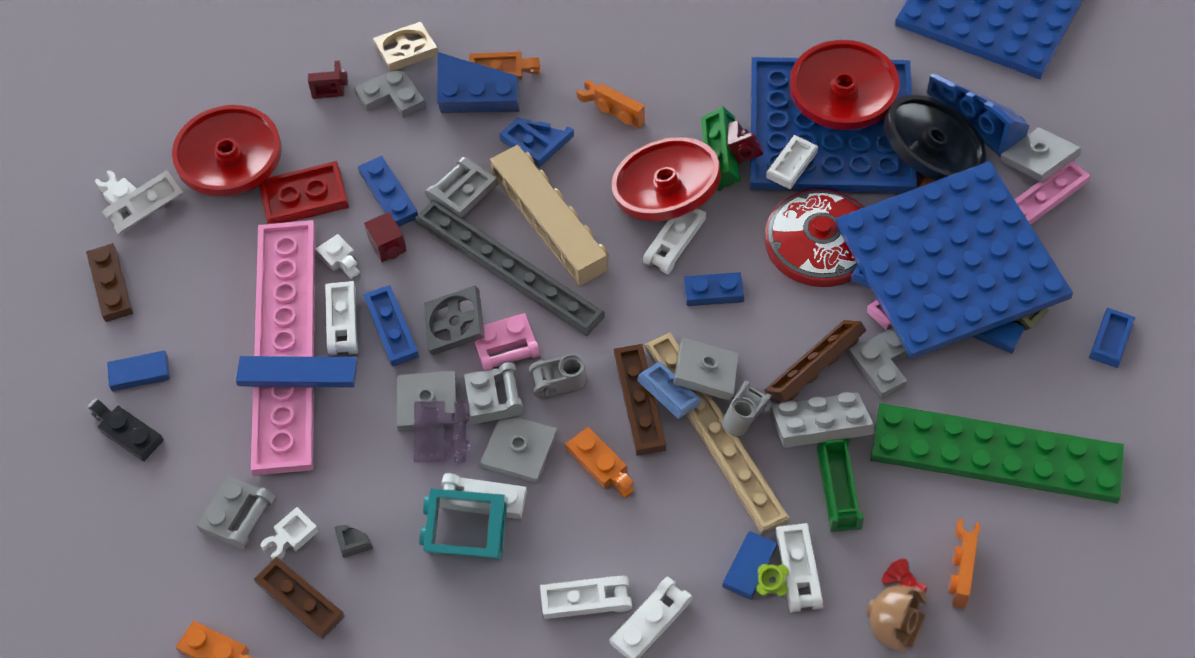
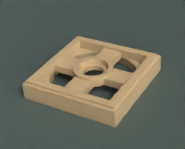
[373,22,438,71]

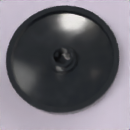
[884,95,986,181]

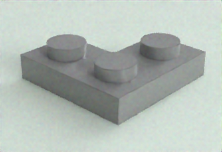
[354,68,426,118]
[849,327,908,399]

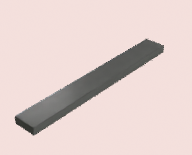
[416,200,605,336]

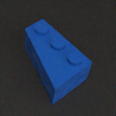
[437,52,520,113]

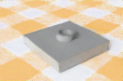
[1001,127,1081,182]
[674,337,739,401]
[397,371,457,431]
[480,417,558,484]

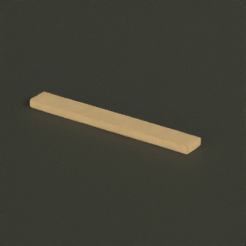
[645,332,789,535]

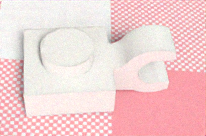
[315,234,360,279]

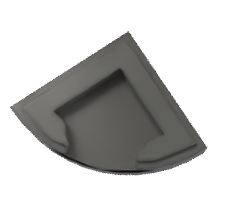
[334,525,373,558]

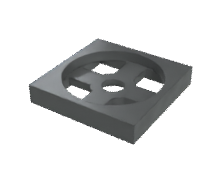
[424,285,485,355]

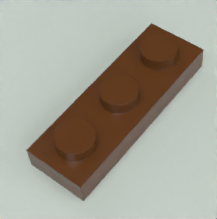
[86,243,133,322]
[254,557,345,640]

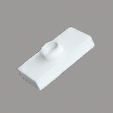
[766,135,818,189]

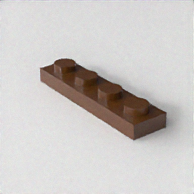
[764,320,867,402]
[614,344,666,456]

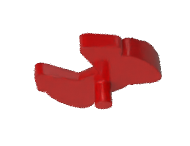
[881,558,928,593]

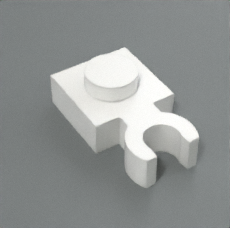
[95,170,137,214]
[260,507,319,560]

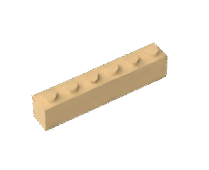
[490,144,609,287]

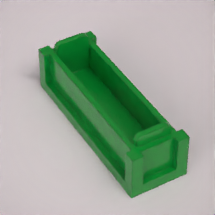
[701,106,741,191]
[817,438,864,532]

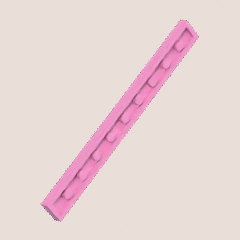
[867,161,1091,331]

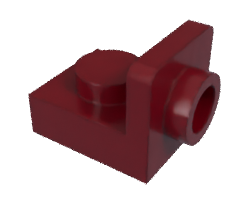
[308,60,348,99]
[728,120,763,164]

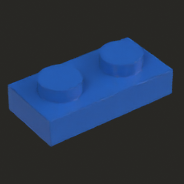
[684,272,744,306]

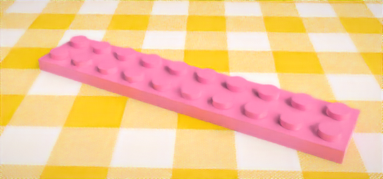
[251,220,315,476]

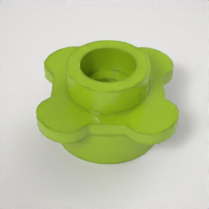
[757,564,789,596]

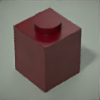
[364,212,407,262]

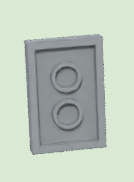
[770,392,874,448]

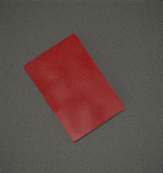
[259,161,349,224]

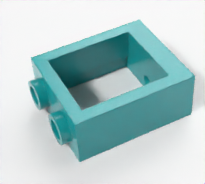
[419,488,508,560]

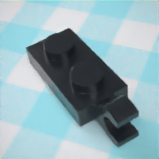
[87,398,164,462]

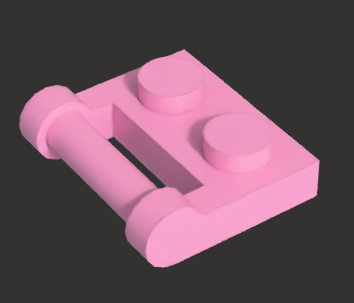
[474,313,541,371]

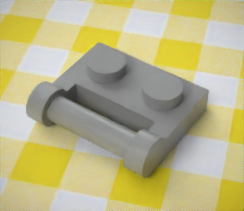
[425,157,498,218]
[464,362,524,424]
[196,475,276,549]

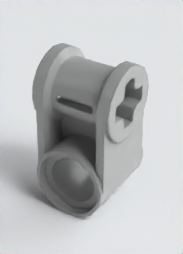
[529,354,587,399]
[722,380,772,437]

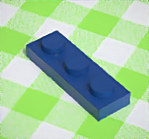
[358,156,418,227]
[363,285,419,367]

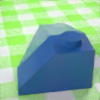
[927,73,1030,158]

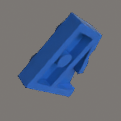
[499,118,574,167]

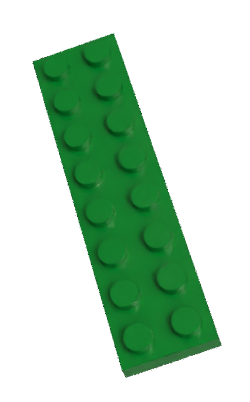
[870,403,1124,504]

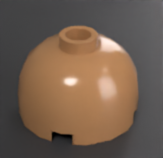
[867,585,927,653]

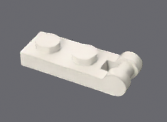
[102,170,183,235]
[643,208,706,274]
[325,281,358,357]
[439,473,527,519]
[776,523,823,613]
[540,576,632,619]
[610,577,693,658]

